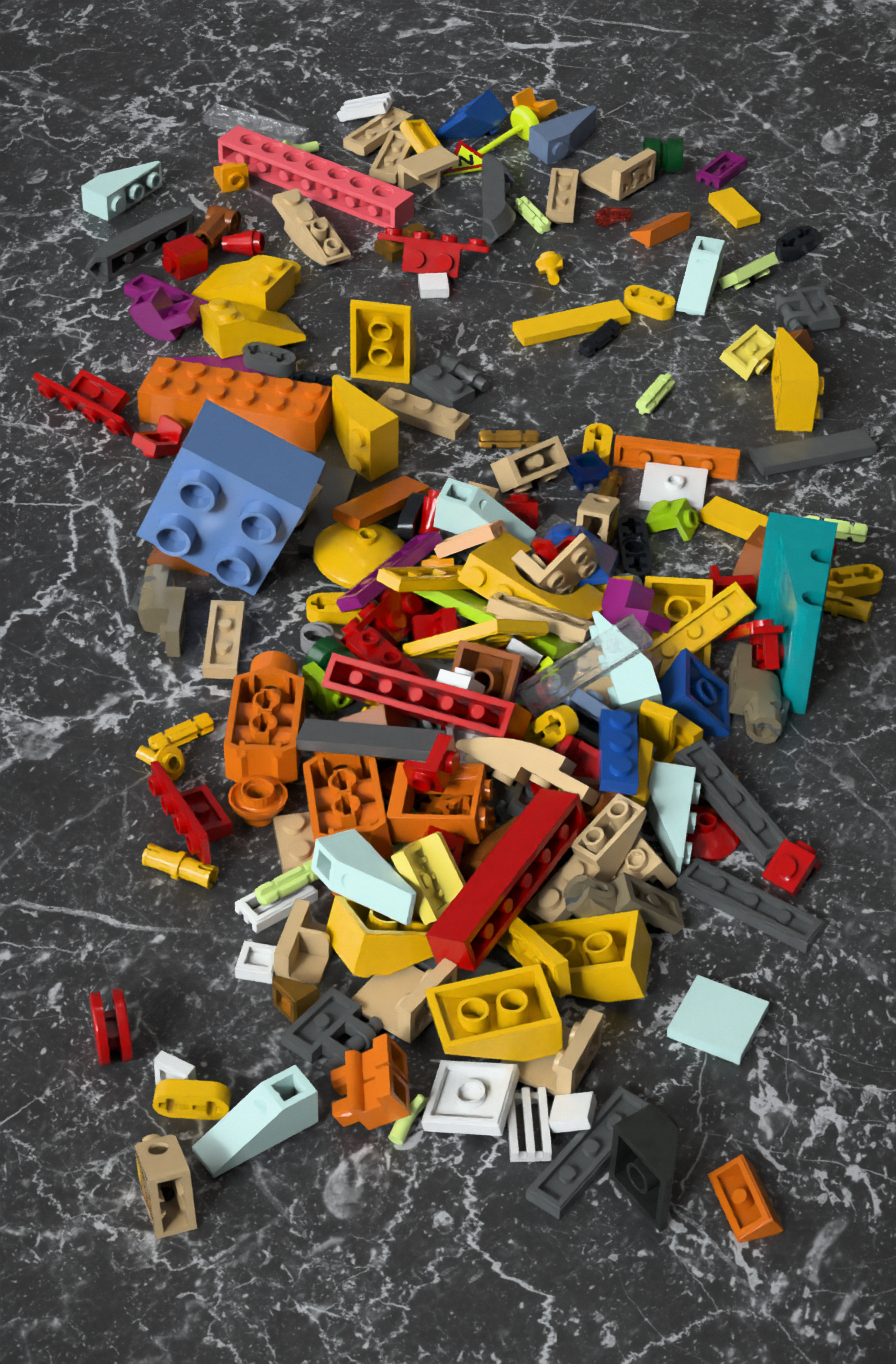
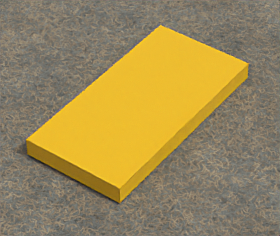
[402,619,549,660]

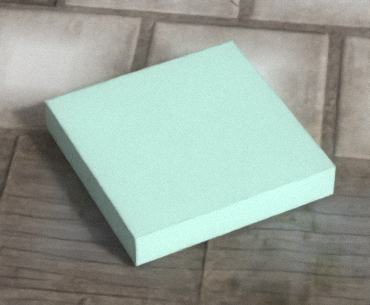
[666,975,769,1065]

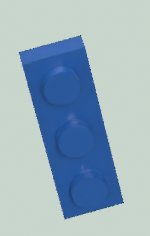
[599,708,639,795]

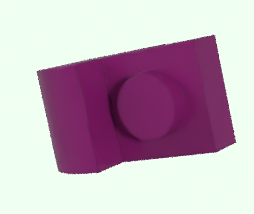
[128,286,202,341]
[602,578,671,642]

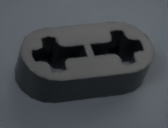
[775,226,819,262]
[397,492,428,541]

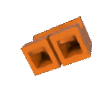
[330,1033,411,1130]

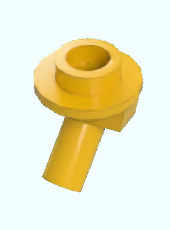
[535,251,564,285]
[136,745,185,781]

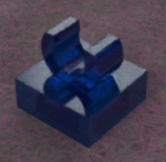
[566,450,609,491]

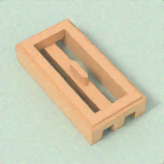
[434,519,506,559]

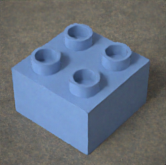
[136,399,326,596]

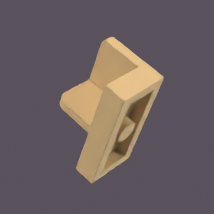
[397,145,459,190]
[274,899,334,988]

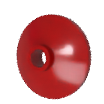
[686,806,740,862]

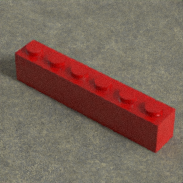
[321,653,532,741]
[426,788,588,971]

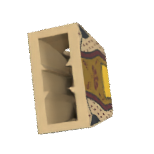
[576,493,620,547]
[134,1134,197,1239]

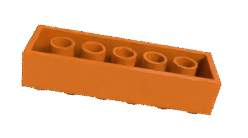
[137,357,332,453]

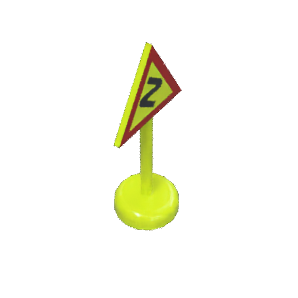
[444,105,539,176]

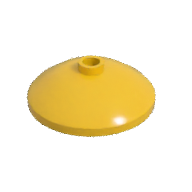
[313,522,405,589]

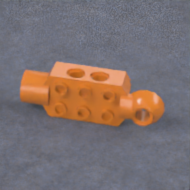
[224,651,306,827]
[303,751,394,897]

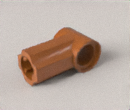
[193,204,241,252]

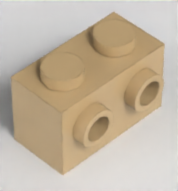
[490,435,570,493]

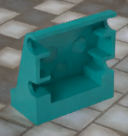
[754,512,838,715]

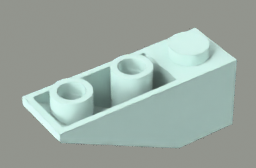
[81,161,162,221]
[676,236,725,316]
[433,478,536,547]
[589,611,663,714]
[645,761,701,877]
[311,829,417,925]
[192,1065,318,1178]

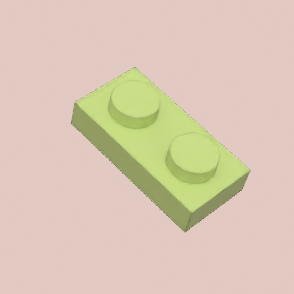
[718,252,779,290]

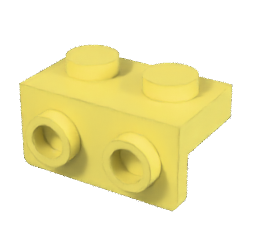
[719,324,775,381]
[391,831,466,925]

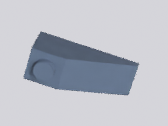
[528,105,597,164]

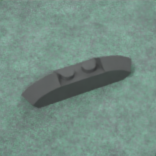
[481,153,516,244]
[85,207,194,281]

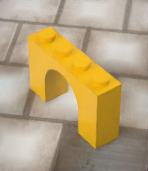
[458,531,604,645]

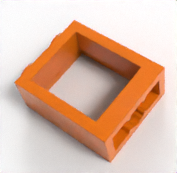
[386,762,493,844]

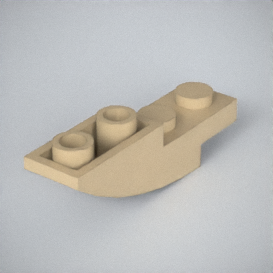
[272,188,351,266]
[455,737,600,807]
[525,793,647,924]

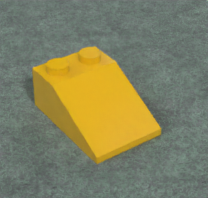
[191,257,295,312]
[200,298,306,359]
[350,299,416,384]
[771,327,824,432]
[332,374,399,482]
[641,576,713,668]
[325,896,437,978]
[522,910,652,1003]
[425,963,563,1062]

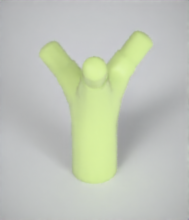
[282,140,319,153]
[388,1094,429,1145]

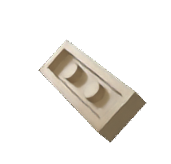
[343,106,413,156]
[369,130,414,184]
[546,168,579,224]
[377,387,470,441]
[486,591,594,644]
[202,600,245,679]

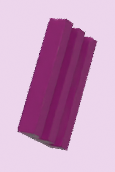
[696,150,748,190]

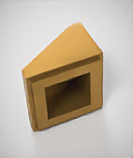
[272,975,319,1024]

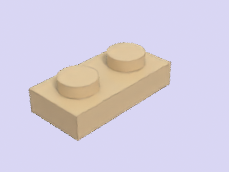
[273,812,315,874]

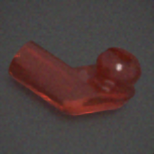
[594,206,631,227]

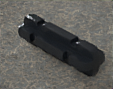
[578,319,621,358]

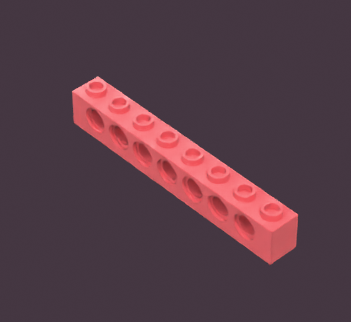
[218,125,414,228]

